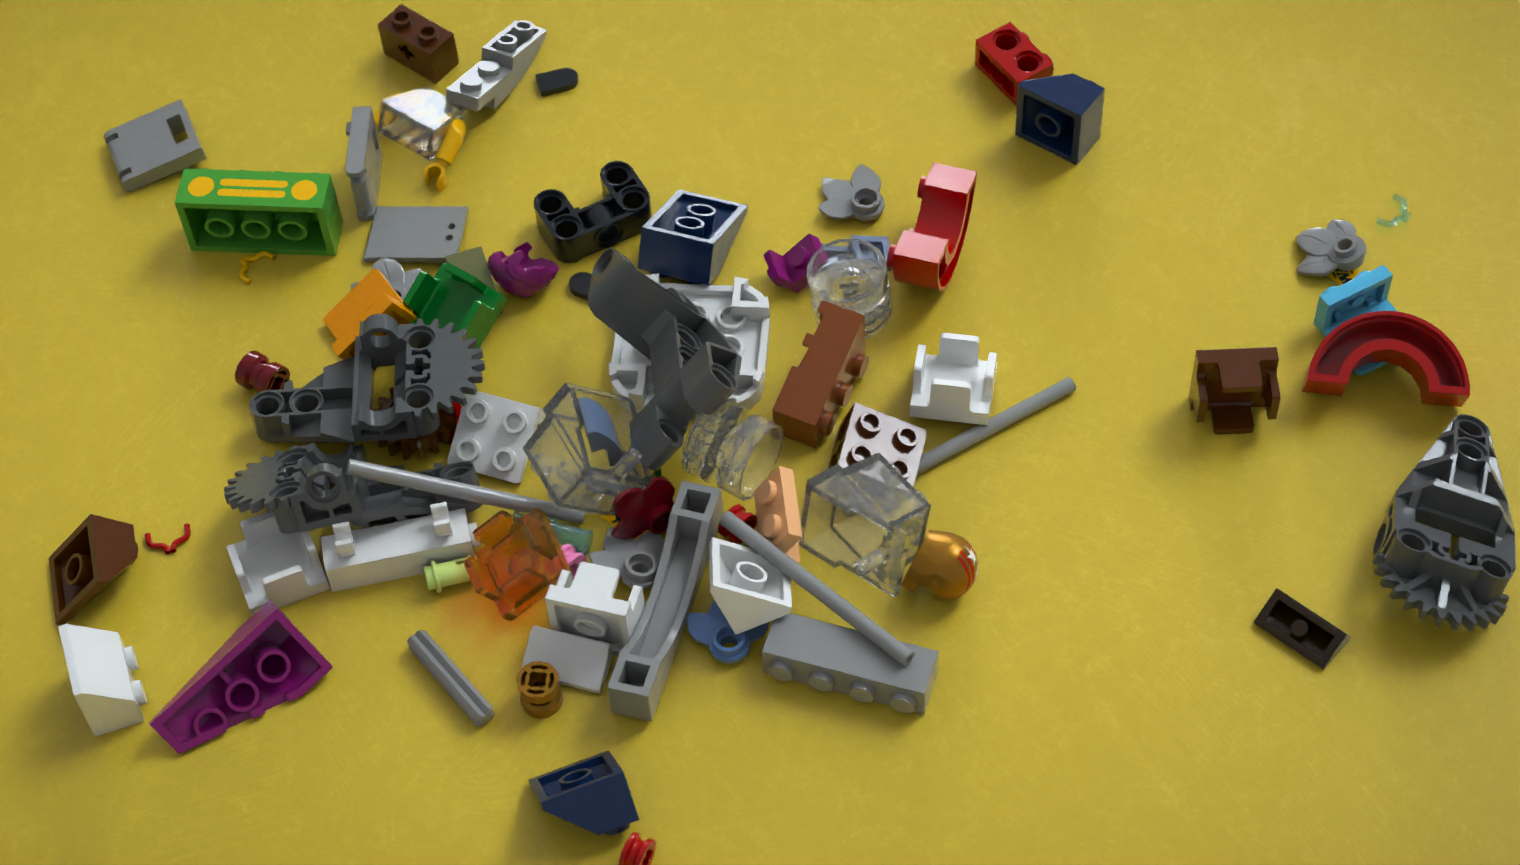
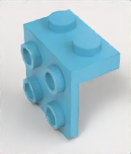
[1313,265,1398,375]

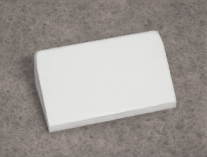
[521,626,613,694]

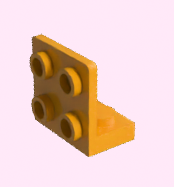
[323,268,417,360]

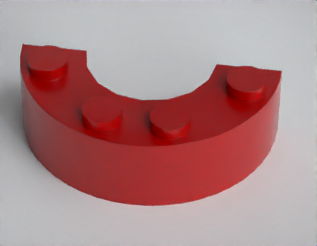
[887,163,977,292]
[1302,311,1470,407]

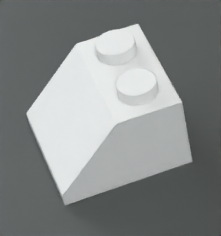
[58,624,148,737]

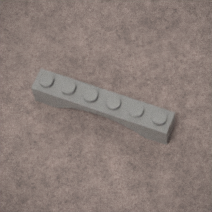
[607,481,723,722]

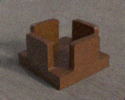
[1189,347,1281,435]

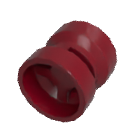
[235,351,290,394]

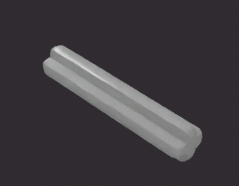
[407,630,494,726]

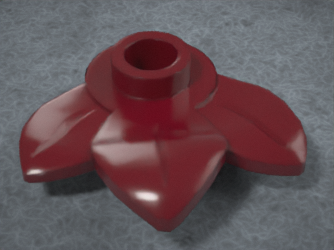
[611,477,675,540]

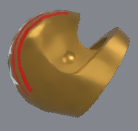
[901,530,979,600]

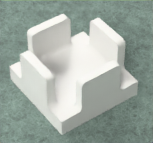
[909,333,997,426]
[226,511,330,615]
[545,562,645,656]

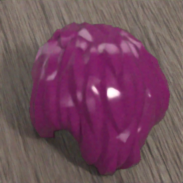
[487,242,559,297]

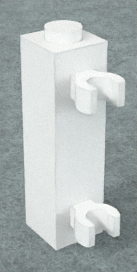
[320,502,481,592]

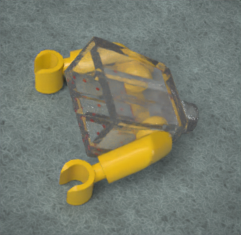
[374,87,466,191]

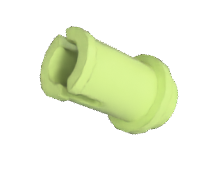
[423,555,477,593]

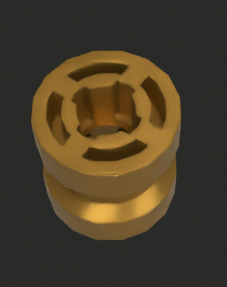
[516,661,563,719]

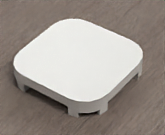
[608,273,771,418]

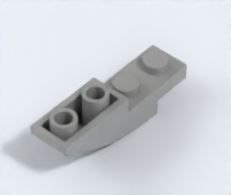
[446,20,547,112]

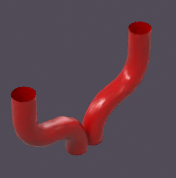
[145,523,191,554]

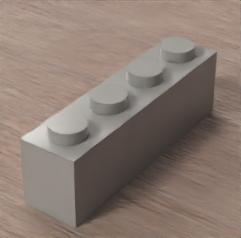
[762,613,939,714]

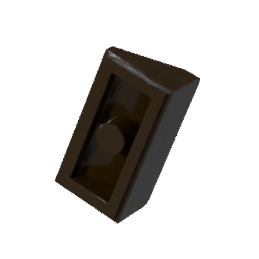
[1253,588,1351,669]

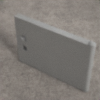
[363,206,469,263]

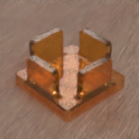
[463,508,573,622]

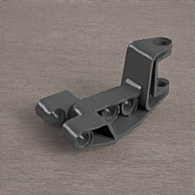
[588,248,742,471]

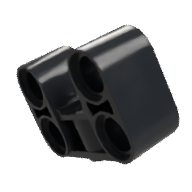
[533,161,652,263]

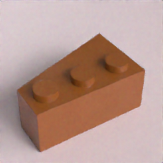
[772,300,869,448]

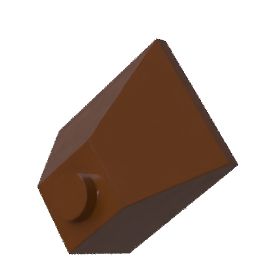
[48,514,138,625]

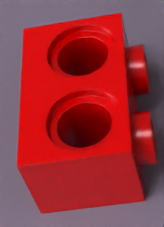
[975,22,1054,107]

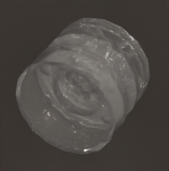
[807,238,892,339]
[681,400,783,501]

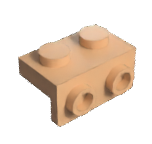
[754,466,802,563]

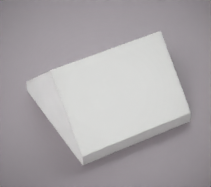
[709,537,792,635]

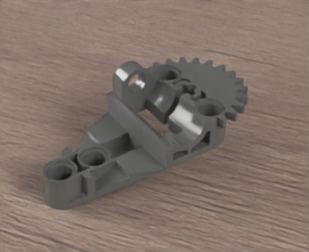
[249,314,485,443]
[1373,414,1516,632]
[224,442,483,534]

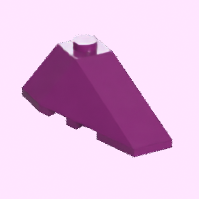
[149,599,333,754]

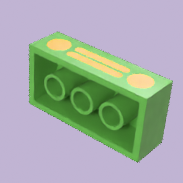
[174,168,343,256]

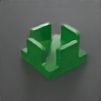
[403,262,508,349]

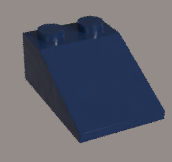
[638,189,748,286]

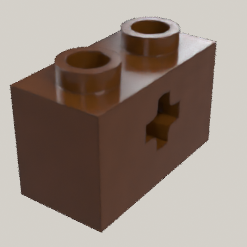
[378,4,459,84]

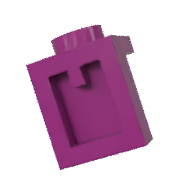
[763,233,830,293]

